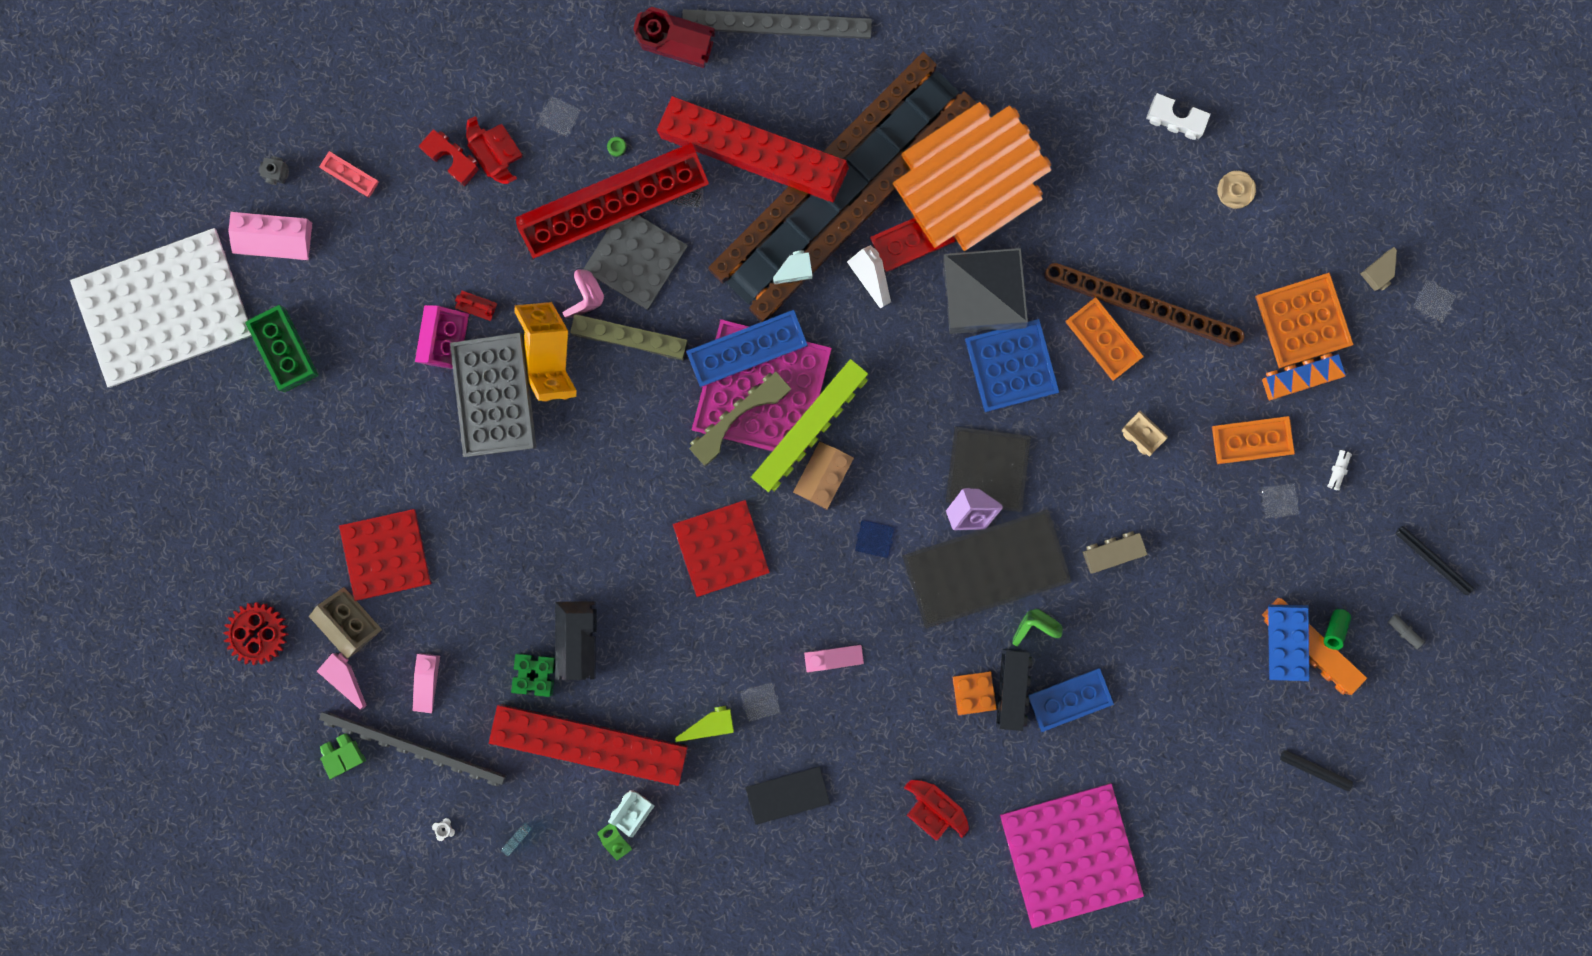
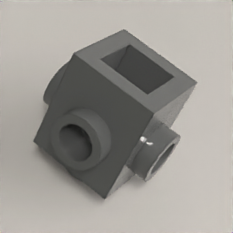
[259,156,289,185]

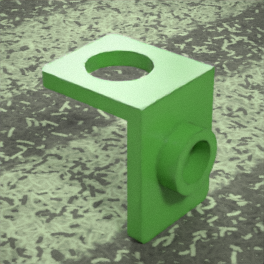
[597,824,632,860]

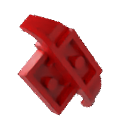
[466,116,522,184]
[904,780,969,840]

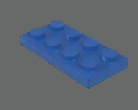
[1268,604,1310,681]
[1027,668,1114,732]

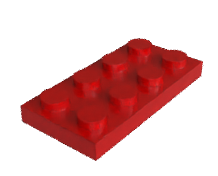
[870,218,955,273]

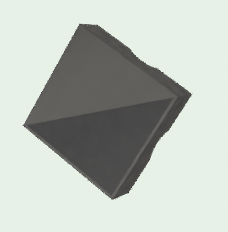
[943,248,1028,334]

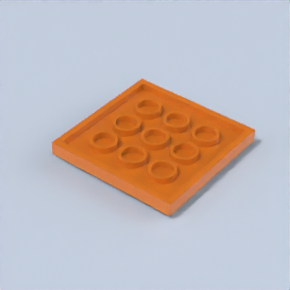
[1255,273,1353,368]

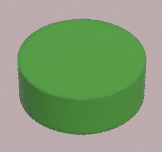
[607,137,627,157]

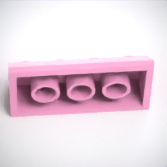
[229,212,312,260]

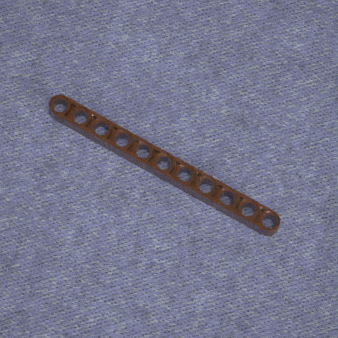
[1044,263,1244,347]

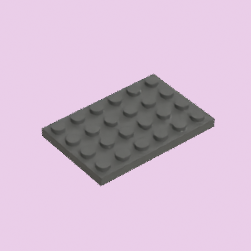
[450,333,537,457]

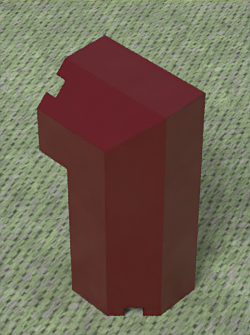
[633,7,716,68]

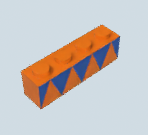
[1262,353,1346,401]

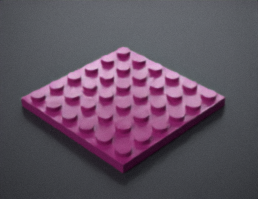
[692,320,832,452]
[1000,783,1144,928]

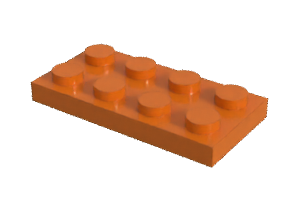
[1065,297,1144,381]
[1212,416,1295,464]

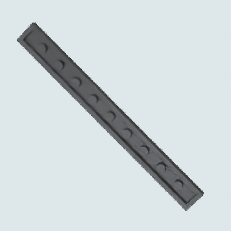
[683,9,872,39]
[319,711,507,786]

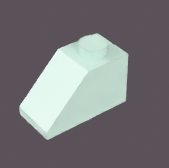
[773,251,812,284]

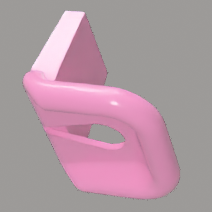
[562,269,604,318]

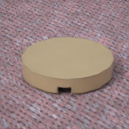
[1217,171,1256,209]

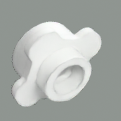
[432,818,455,841]

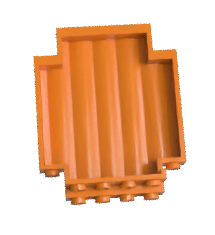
[893,102,1051,251]

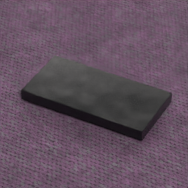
[745,766,830,825]

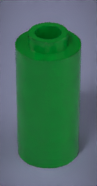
[1324,609,1351,650]

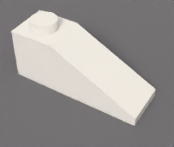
[847,245,891,308]

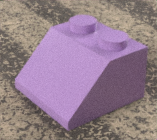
[946,488,1003,530]

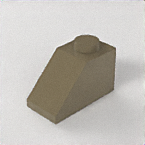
[1360,247,1397,291]

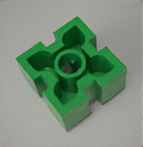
[511,653,555,697]

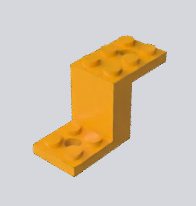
[515,302,577,401]

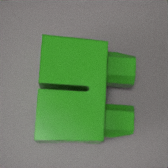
[320,733,367,779]

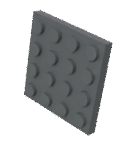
[583,215,688,310]

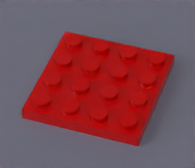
[673,500,770,597]
[339,509,431,601]

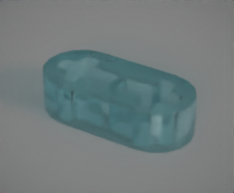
[501,823,532,857]

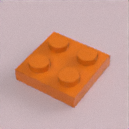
[952,671,996,715]

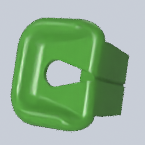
[1012,609,1063,646]

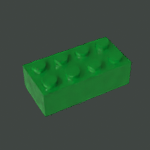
[245,305,319,393]

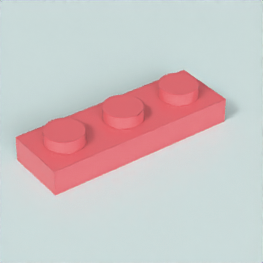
[319,151,379,198]

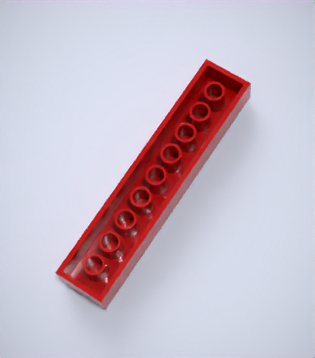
[657,96,849,203]
[515,142,709,259]
[488,704,688,786]

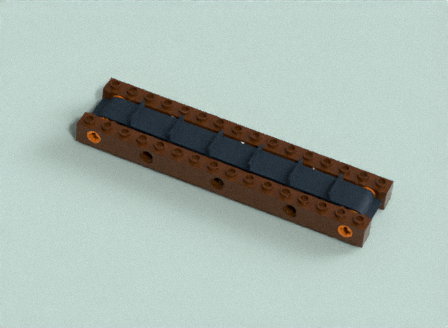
[708,51,977,322]

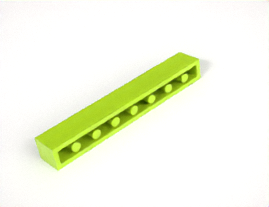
[751,359,868,493]

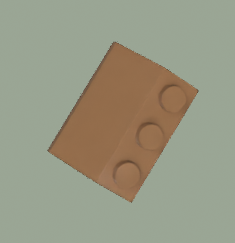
[793,442,854,510]

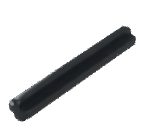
[1280,750,1353,792]

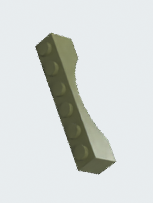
[570,314,688,361]
[689,372,791,467]

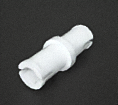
[1327,450,1352,490]

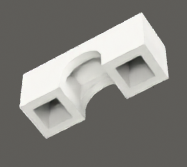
[1146,93,1210,140]

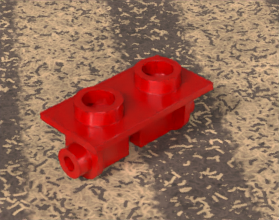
[455,290,498,321]

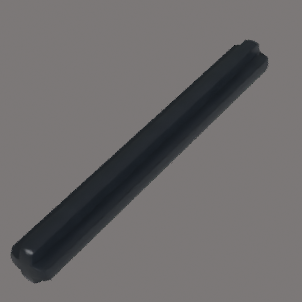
[1396,526,1474,595]

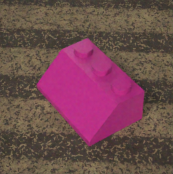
[415,306,469,369]

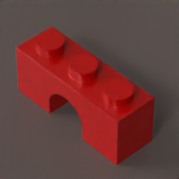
[418,129,479,187]

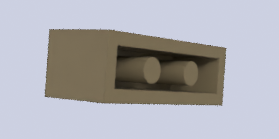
[1083,531,1147,574]

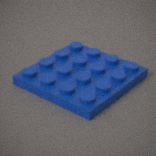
[965,319,1059,412]

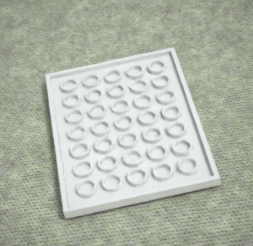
[70,228,251,388]

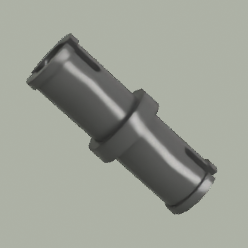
[1387,614,1425,649]

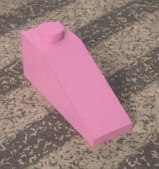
[804,645,864,672]
[317,653,367,709]
[413,653,440,713]

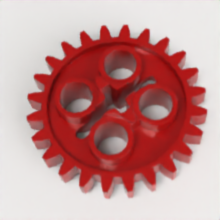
[223,602,288,665]

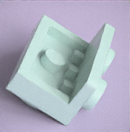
[608,790,655,838]

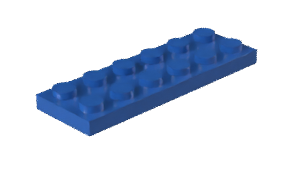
[686,310,808,388]

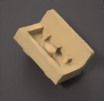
[1122,411,1168,457]

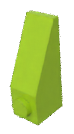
[675,706,734,742]

